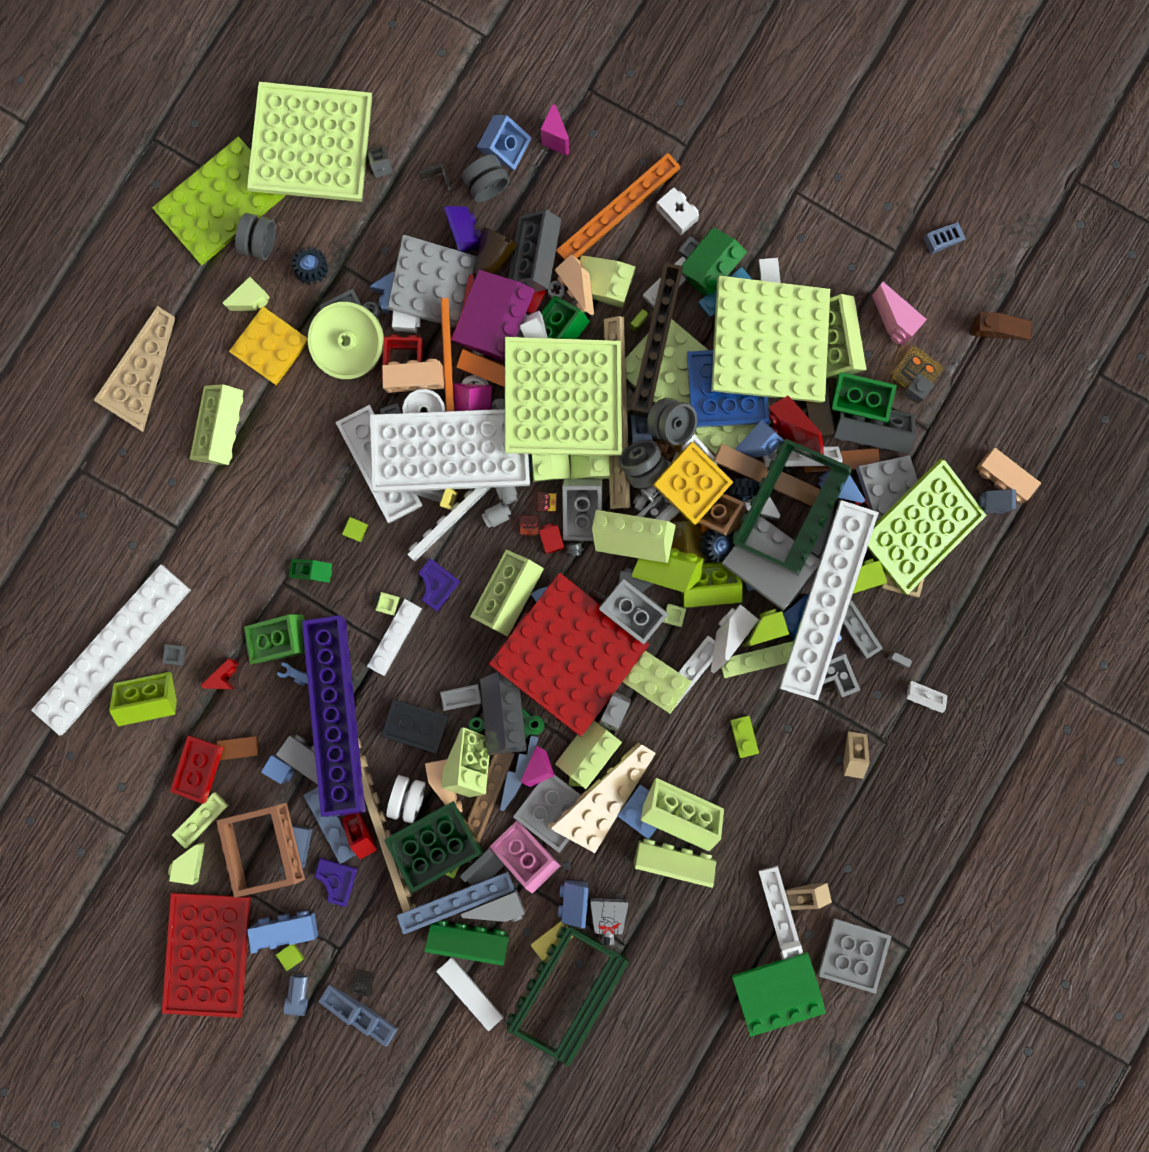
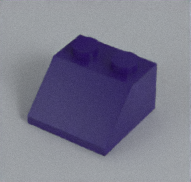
[444,206,481,253]

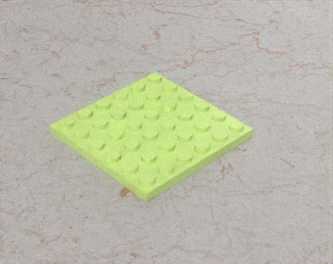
[247,82,372,202]
[711,276,830,403]
[505,337,622,456]

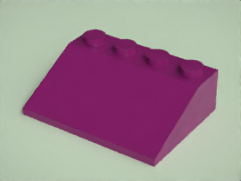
[451,270,535,363]

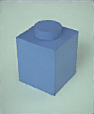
[261,754,295,784]

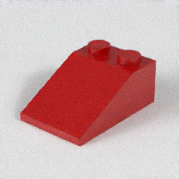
[769,395,824,455]

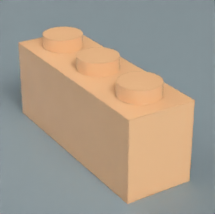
[382,359,444,393]
[976,448,1041,503]

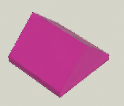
[541,104,569,155]
[453,383,492,411]

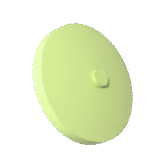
[308,302,384,379]

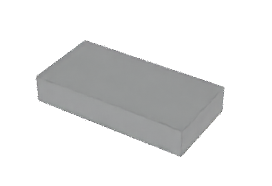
[440,684,482,711]

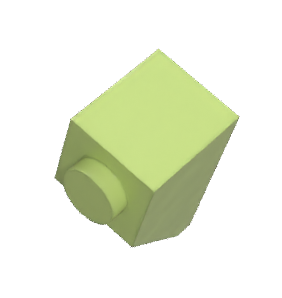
[223,277,270,311]
[168,842,205,885]

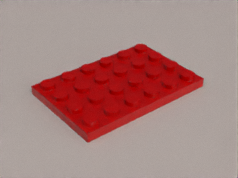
[162,892,251,1018]

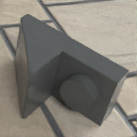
[367,145,393,178]

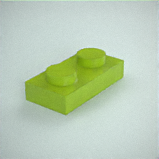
[730,716,759,758]

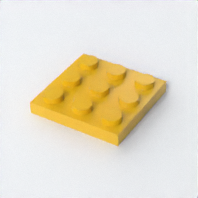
[229,307,308,385]
[652,442,733,525]

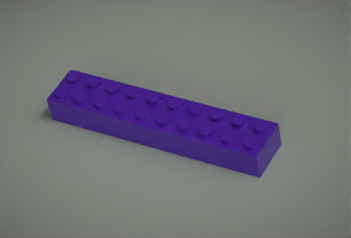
[302,615,366,818]

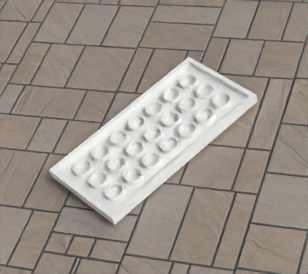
[370,409,530,493]

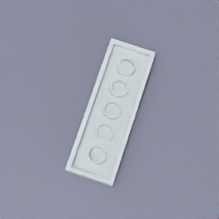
[336,405,423,523]

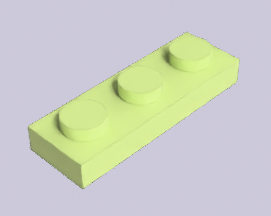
[172,792,229,849]

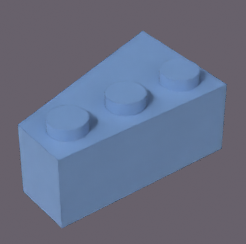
[247,910,318,954]

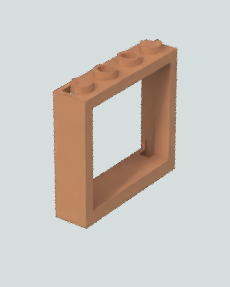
[217,803,305,898]

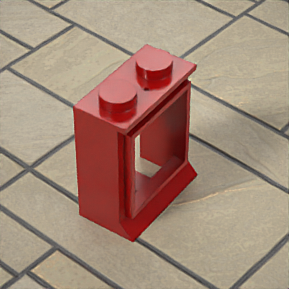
[382,335,424,382]

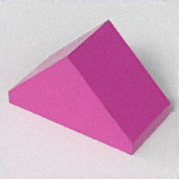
[521,746,555,787]

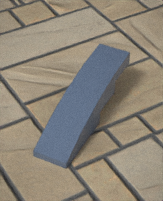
[500,735,539,811]
[319,985,398,1046]

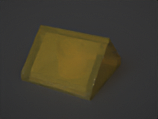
[671,521,705,560]

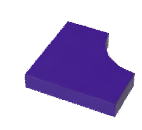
[419,558,461,612]
[314,858,358,907]

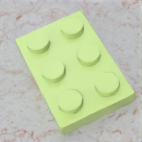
[622,651,692,714]

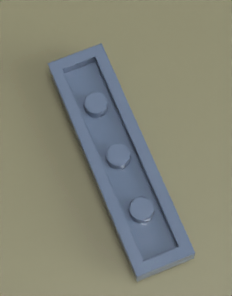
[304,787,356,864]

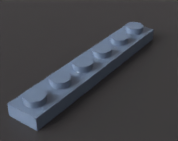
[397,871,515,935]

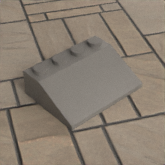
[722,516,820,611]

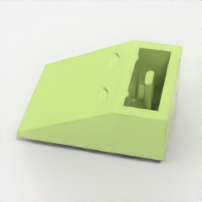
[441,728,489,797]

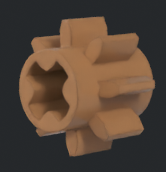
[655,440,676,460]

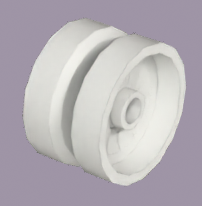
[402,389,446,413]
[386,775,426,824]

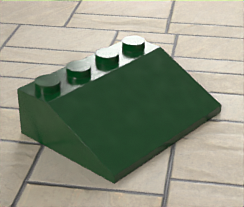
[384,801,484,893]

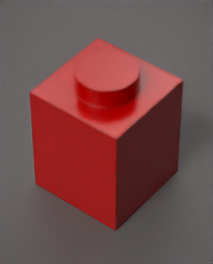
[539,524,564,554]

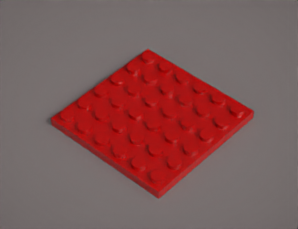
[488,573,650,737]

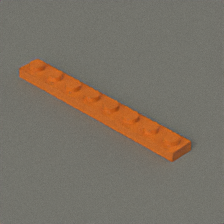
[556,153,681,261]

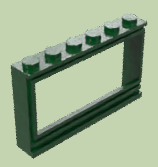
[732,439,851,576]
[506,924,629,1067]

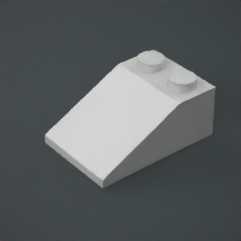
[711,605,759,673]

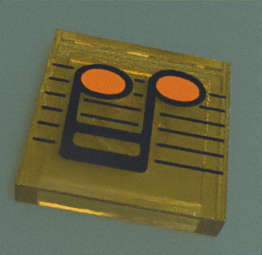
[890,345,944,388]

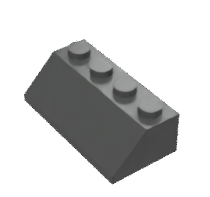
[508,209,561,292]
[834,409,916,454]
[480,672,526,755]

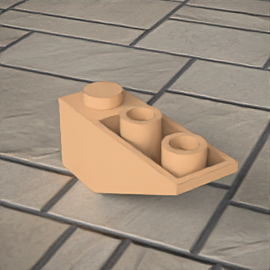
[555,254,594,315]
[425,759,463,812]

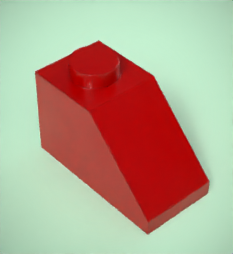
[341,813,377,859]

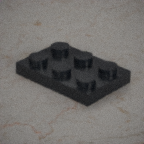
[381,699,449,754]

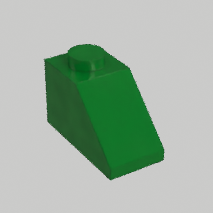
[289,559,332,583]

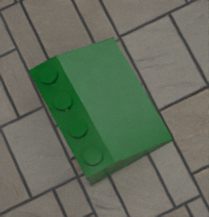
[732,952,826,1037]

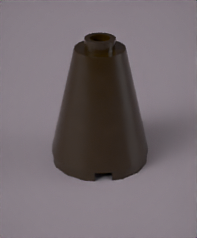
[473,227,518,278]

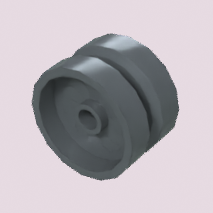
[461,155,510,203]
[235,213,276,260]
[647,398,698,445]
[619,439,668,489]

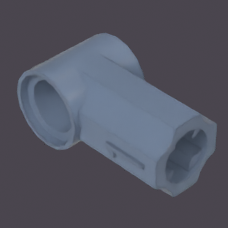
[284,974,308,1016]

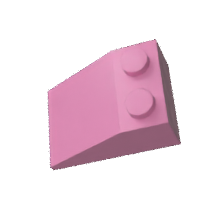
[872,282,927,346]
[490,821,560,894]

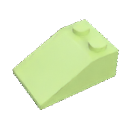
[580,255,635,308]

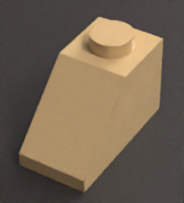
[843,731,869,779]
[785,883,832,910]

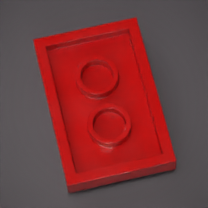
[170,735,224,804]

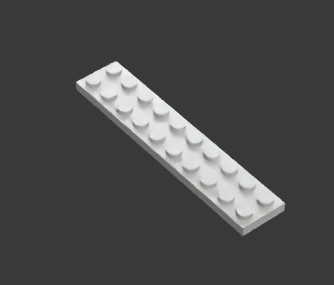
[779,500,879,700]
[31,565,191,736]

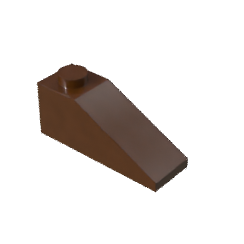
[973,312,1031,341]

